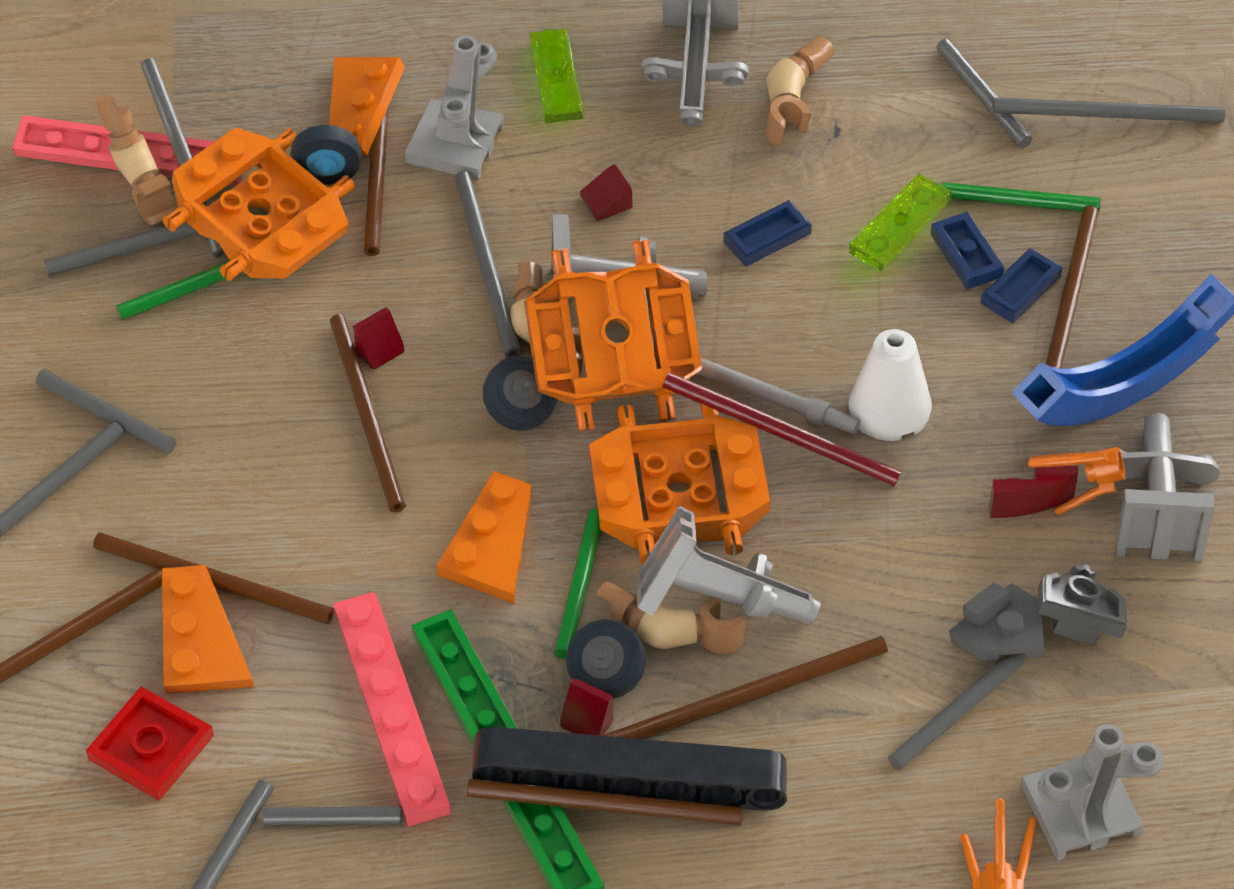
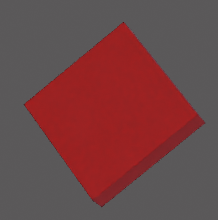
[86,686,214,801]

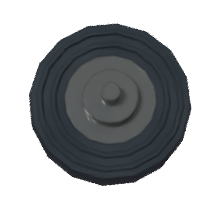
[483,356,557,431]
[566,619,646,699]

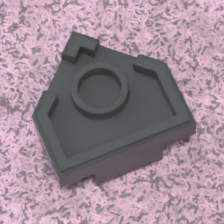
[1038,563,1127,645]
[949,582,1044,661]

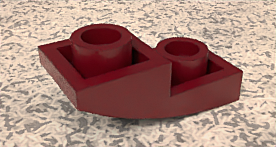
[990,466,1078,518]

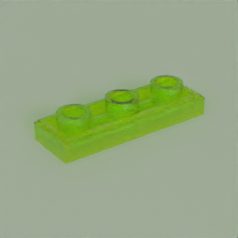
[529,28,583,123]
[849,173,951,272]

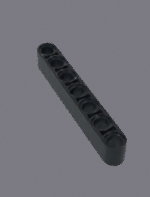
[472,727,787,811]

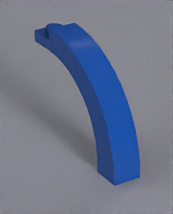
[1012,274,1234,426]

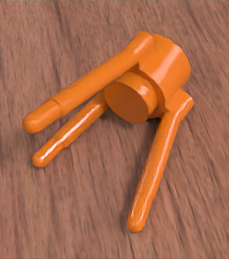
[1028,447,1126,515]
[960,798,1038,889]

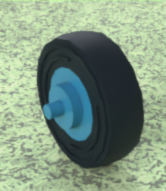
[290,125,361,185]

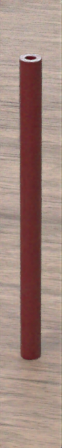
[662,372,901,487]

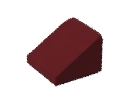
[580,164,633,221]
[353,307,405,369]
[560,678,613,736]

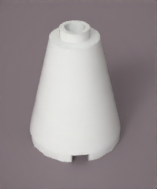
[848,329,932,441]

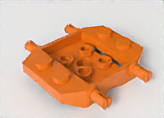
[163,127,355,281]
[524,240,702,432]
[589,404,770,564]

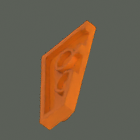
[329,57,405,156]
[437,471,533,604]
[162,565,254,694]

